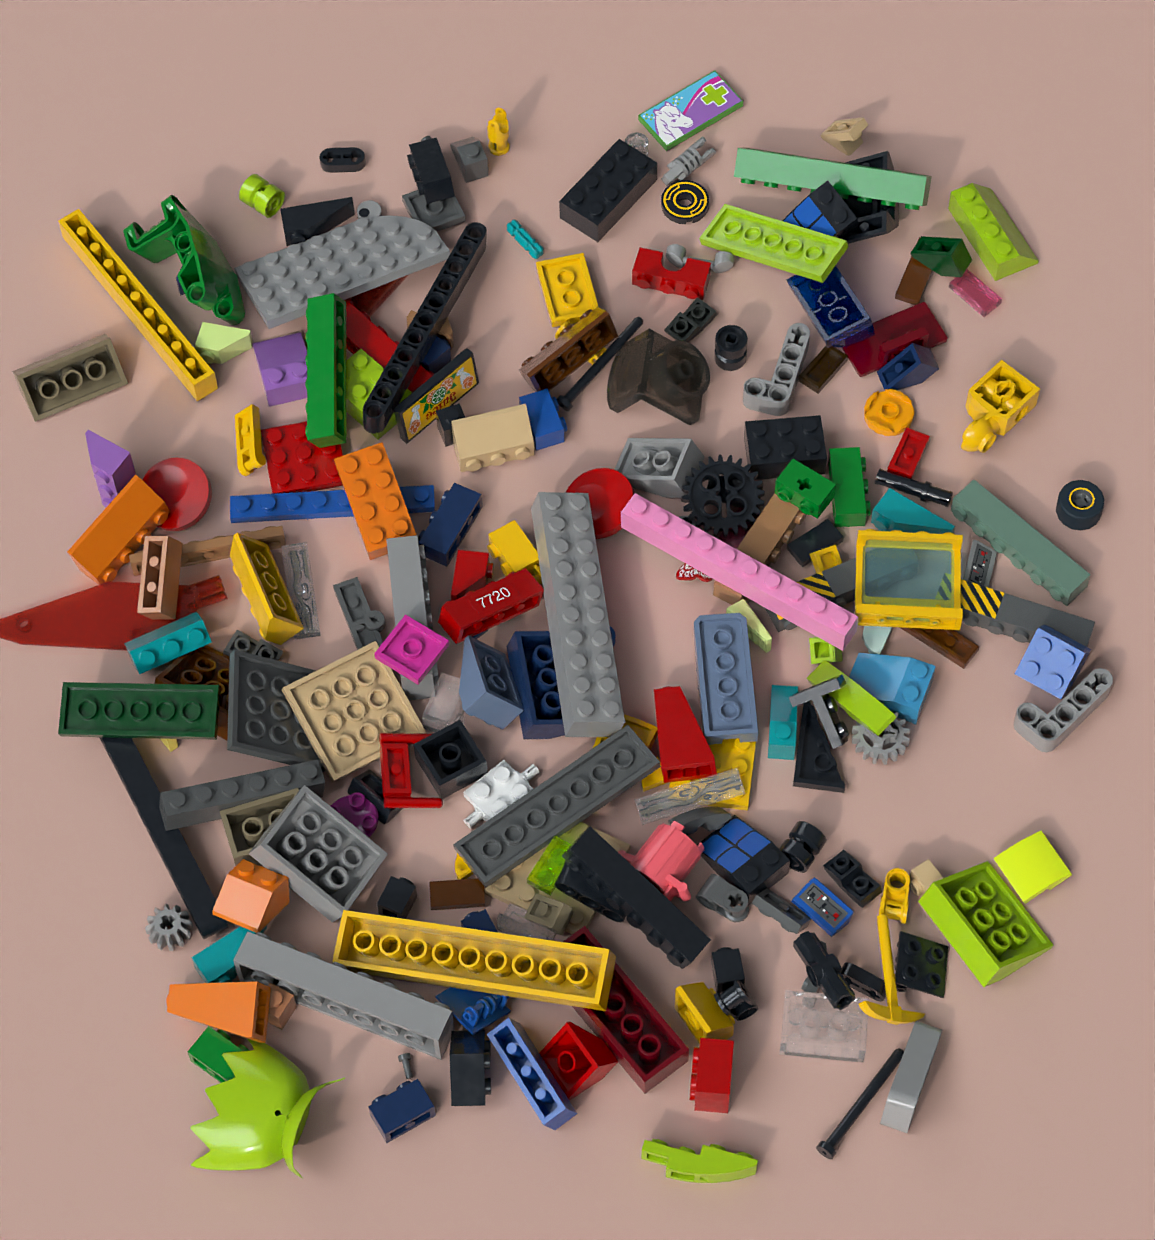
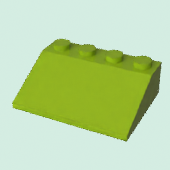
[918,861,1054,987]

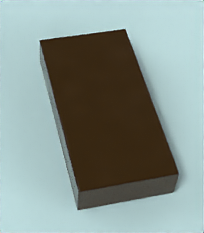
[798,343,848,394]

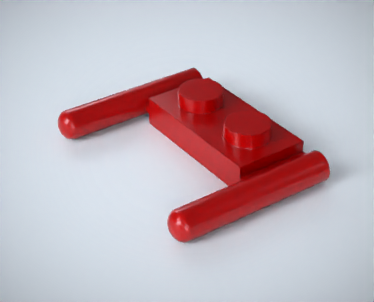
[379,733,443,808]

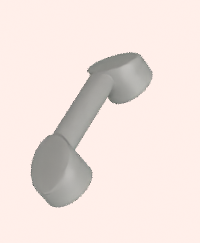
[666,244,735,273]

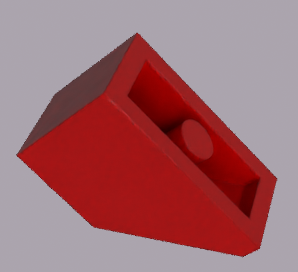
[451,550,494,600]

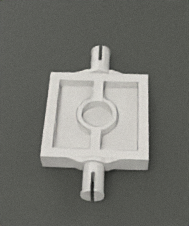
[463,760,540,829]

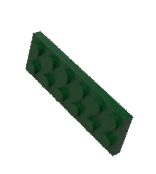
[58,682,221,740]

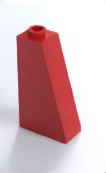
[654,686,717,783]

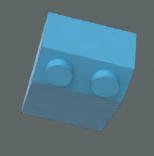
[849,653,936,724]

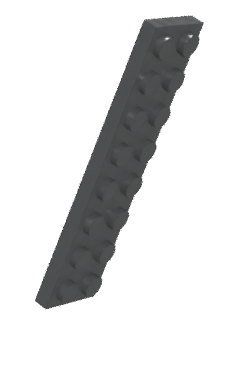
[453,725,661,888]

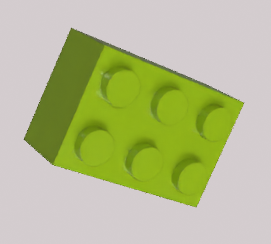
[346,349,412,439]

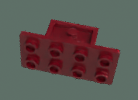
[838,302,948,377]

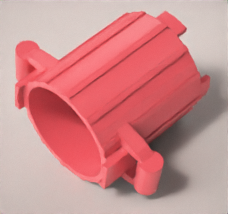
[618,821,704,902]

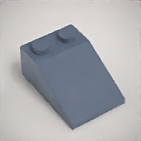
[459,635,524,730]

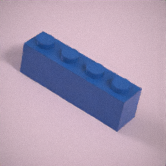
[487,1018,578,1130]

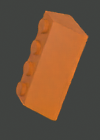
[67,474,170,588]

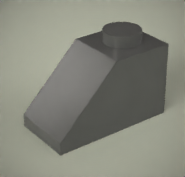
[450,137,488,183]

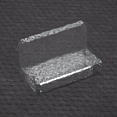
[497,903,557,941]

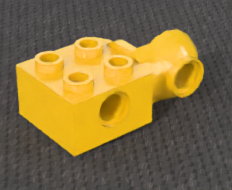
[961,360,1040,453]

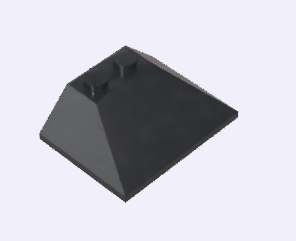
[842,151,899,244]

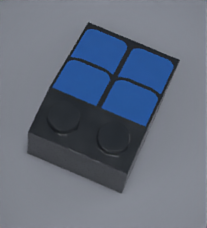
[782,181,860,239]
[696,815,790,906]

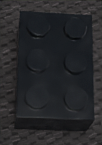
[744,415,827,480]

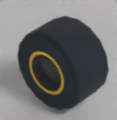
[1056,480,1105,531]

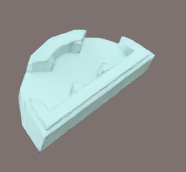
[862,626,893,655]

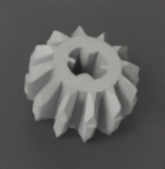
[145,903,193,951]

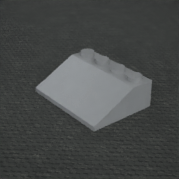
[249,785,388,923]

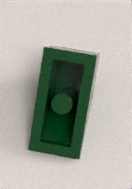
[910,236,972,277]

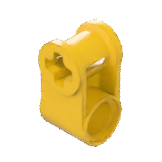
[879,868,910,924]

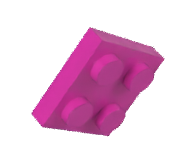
[374,614,449,685]

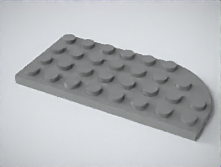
[234,216,450,329]

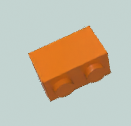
[213,859,290,933]

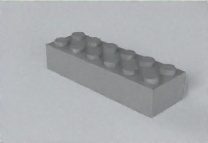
[386,535,440,701]

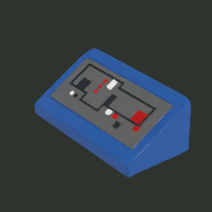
[791,877,854,937]

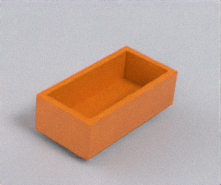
[334,442,416,560]

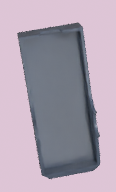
[693,613,758,745]

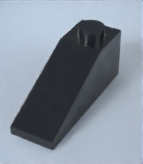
[280,197,355,246]

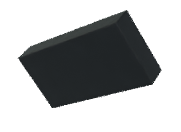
[787,519,844,567]

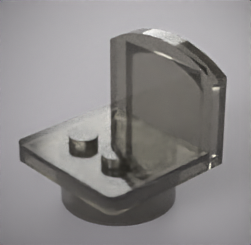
[607,328,710,425]

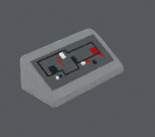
[963,540,997,587]

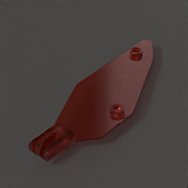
[0,575,228,651]

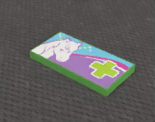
[638,71,743,151]

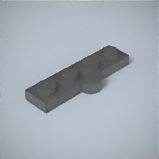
[333,577,385,650]

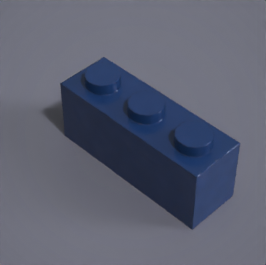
[418,482,483,567]

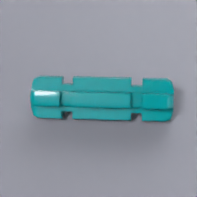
[507,220,544,259]

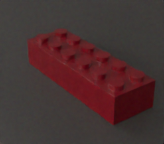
[563,926,689,1094]

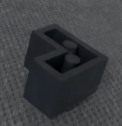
[449,1030,491,1106]

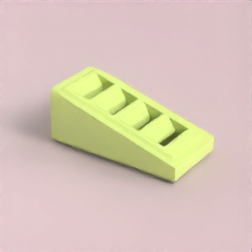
[726,599,772,653]

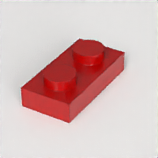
[887,427,930,479]

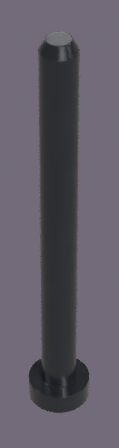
[556,317,643,412]
[816,1048,904,1159]

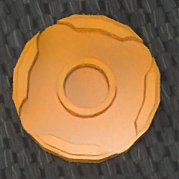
[864,389,914,436]

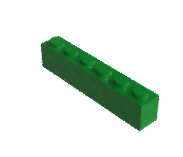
[305,293,346,448]

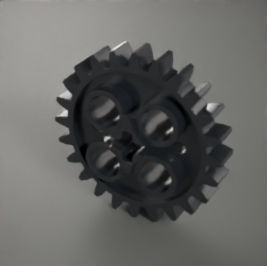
[681,454,765,538]

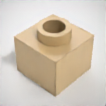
[909,859,943,897]

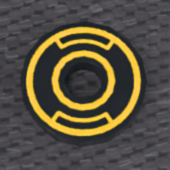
[661,180,709,224]

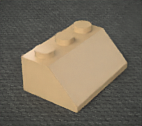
[451,404,534,472]

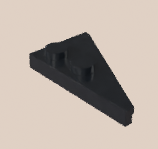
[793,701,845,793]

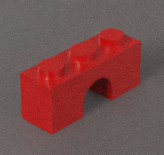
[632,247,711,300]

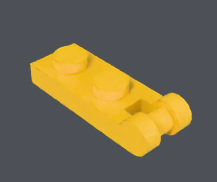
[235,404,266,476]

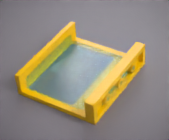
[855,529,963,630]

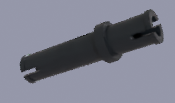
[875,468,953,507]

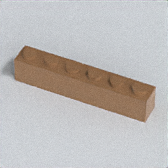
[713,493,806,605]

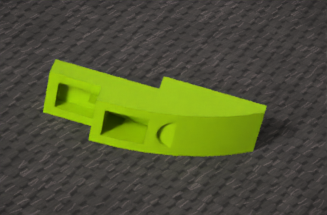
[641,1139,758,1183]

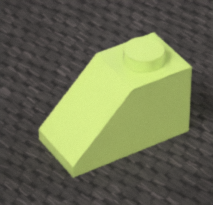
[195,322,253,364]

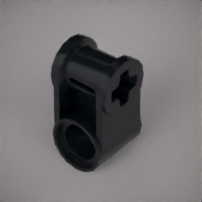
[714,979,758,1021]

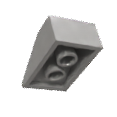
[615,438,704,498]

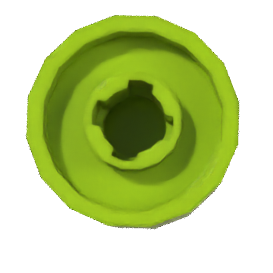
[239,174,285,218]

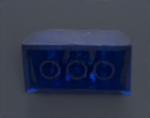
[786,265,875,348]

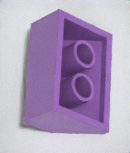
[85,430,136,507]

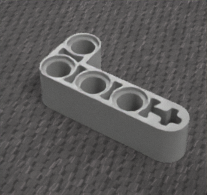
[743,323,810,416]
[1014,668,1113,752]
[880,1021,942,1133]

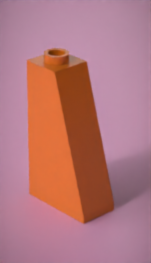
[166,982,271,1043]

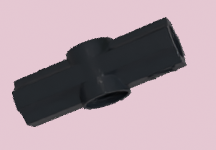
[793,931,855,1010]

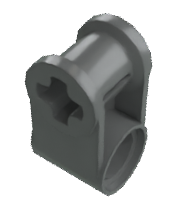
[696,874,749,922]

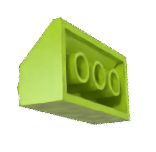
[948,183,1039,281]

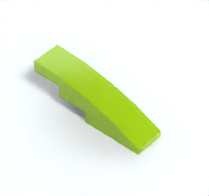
[806,660,897,736]

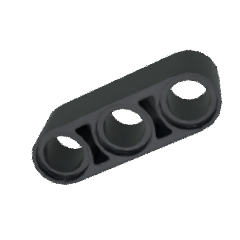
[554,861,626,922]

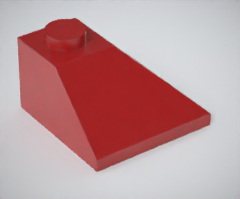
[539,1022,618,1101]

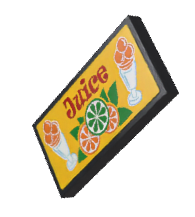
[393,348,479,444]

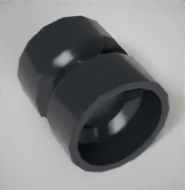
[714,325,748,371]
[779,821,827,873]

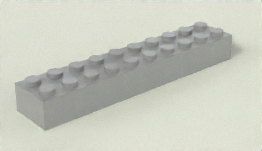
[531,492,625,737]

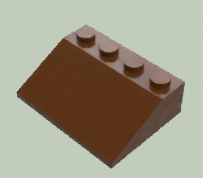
[519,307,618,392]
[154,645,230,741]

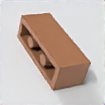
[137,536,183,620]

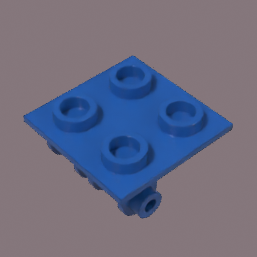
[435,987,511,1035]

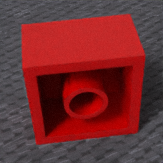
[689,1038,734,1114]

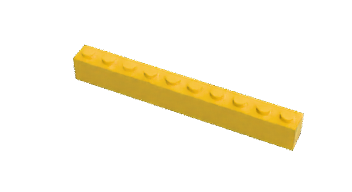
[58,209,218,401]

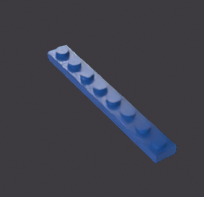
[230,485,435,523]

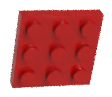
[261,421,343,494]

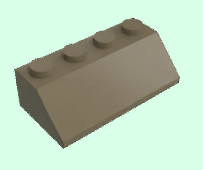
[12,334,128,422]

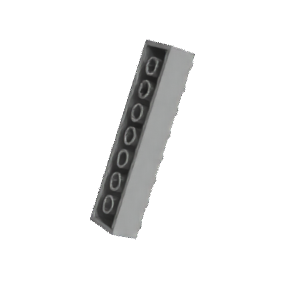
[233,932,455,1060]

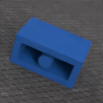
[519,388,567,451]

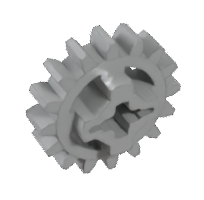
[852,712,910,765]

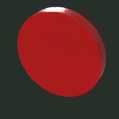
[142,457,212,531]
[565,468,635,539]

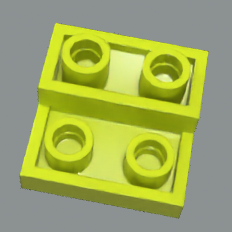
[993,831,1072,904]

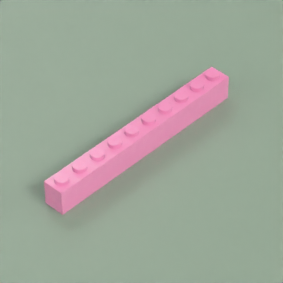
[621,493,858,651]

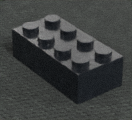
[559,139,657,242]

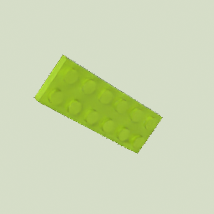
[699,204,848,283]

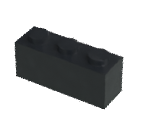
[407,137,455,204]

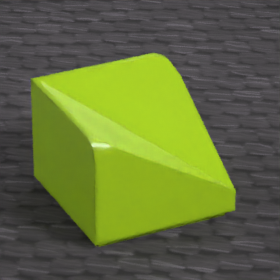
[809,637,843,664]

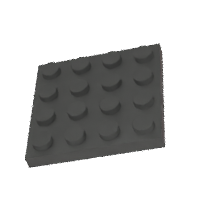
[227,650,326,773]

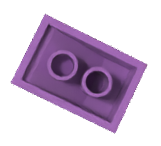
[252,332,307,407]

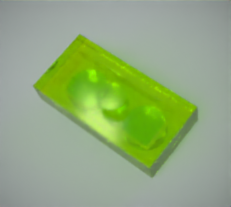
[527,836,572,896]

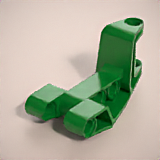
[123,195,245,325]

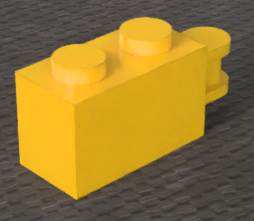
[487,520,542,584]

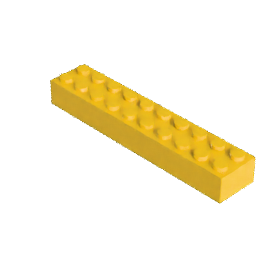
[332,910,616,1011]

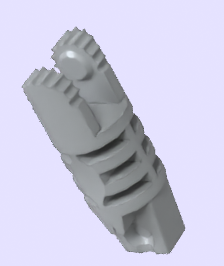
[661,137,716,186]

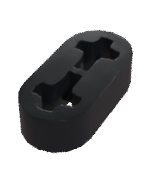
[319,147,366,173]
[842,962,886,1002]

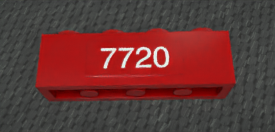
[438,568,544,644]

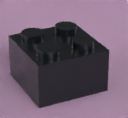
[413,720,488,799]

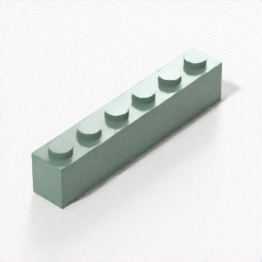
[951,480,1091,606]

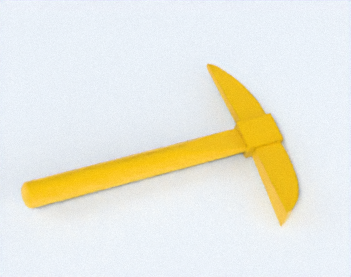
[859,914,925,1025]

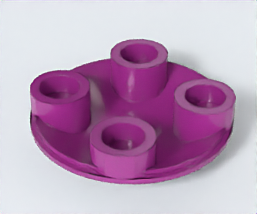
[330,793,378,838]

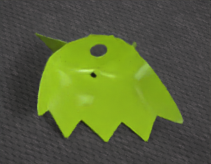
[190,1039,346,1179]

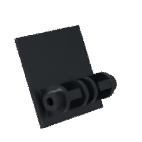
[895,931,948,998]

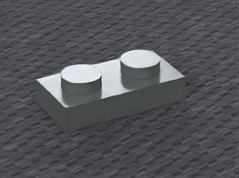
[752,888,811,934]

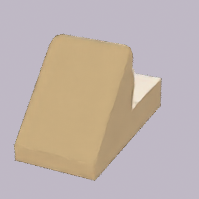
[820,117,868,156]

